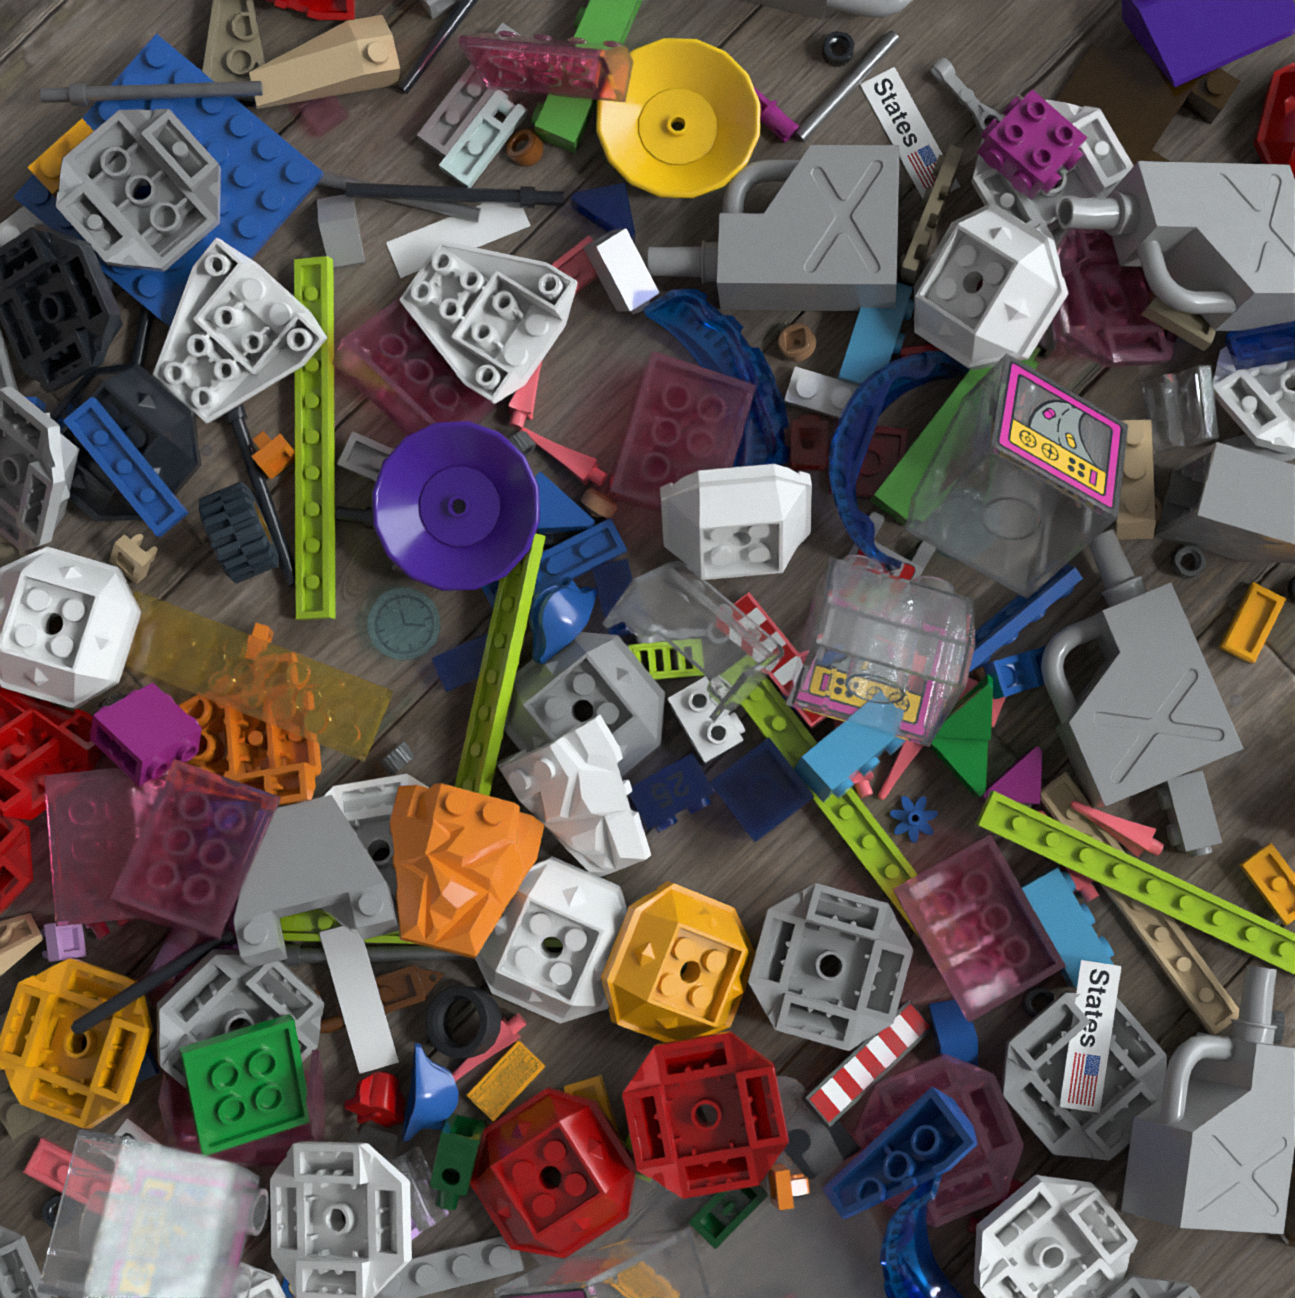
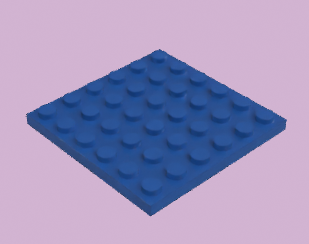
[14,34,324,328]

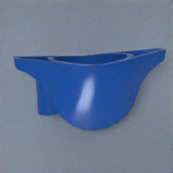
[529,577,598,665]
[402,1043,458,1142]

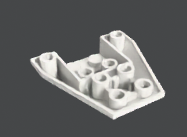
[153,238,327,423]
[399,240,578,404]

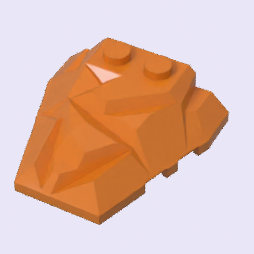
[165,653,322,807]
[389,783,545,959]

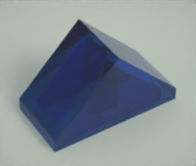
[571,183,635,243]

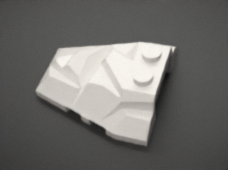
[496,715,651,877]

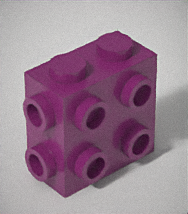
[976,89,1088,201]
[90,682,202,786]

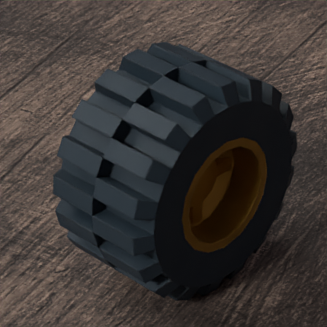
[199,481,279,584]

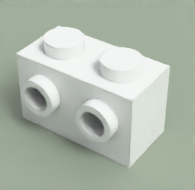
[667,676,745,764]

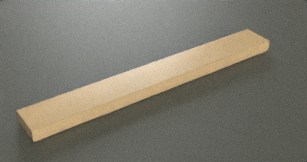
[1040,772,1239,1035]

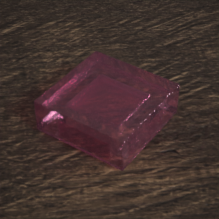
[297,95,349,138]

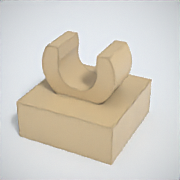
[109,534,158,585]

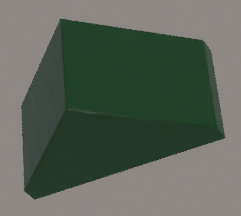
[688,1185,769,1250]

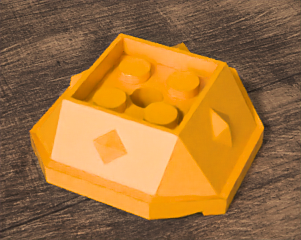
[601,881,755,1042]
[0,958,153,1129]

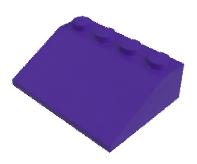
[1122,0,1295,87]

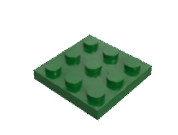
[178,1014,313,1157]

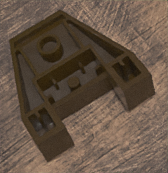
[1056,46,1241,165]

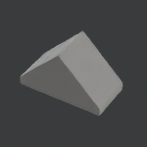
[317,194,366,269]

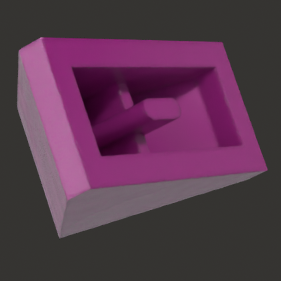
[978,746,1043,805]

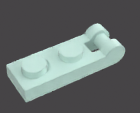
[439,89,529,188]

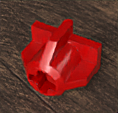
[344,1072,405,1128]

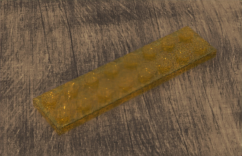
[125,590,394,762]

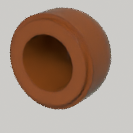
[506,128,544,167]

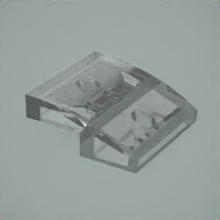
[1142,365,1219,453]

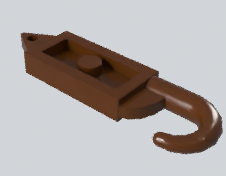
[314,963,445,1034]

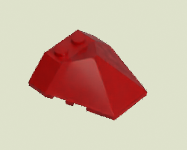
[0,685,103,820]

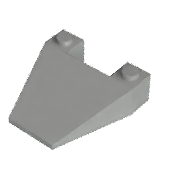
[234,795,399,968]

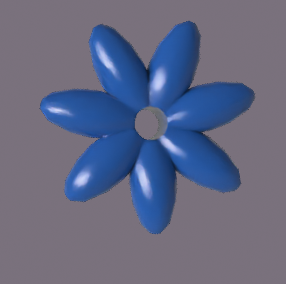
[890,796,938,843]

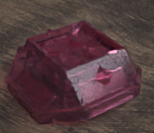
[1052,228,1178,367]
[853,1053,1024,1227]

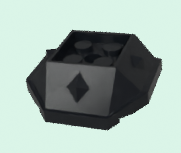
[0,225,123,393]
[50,363,202,523]

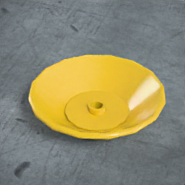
[596,38,760,198]

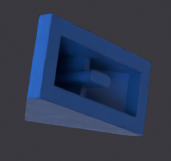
[535,472,595,534]
[928,998,979,1078]

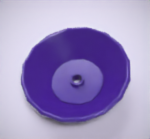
[372,421,540,591]

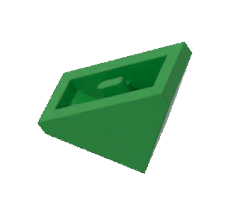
[933,674,993,740]
[926,736,988,798]

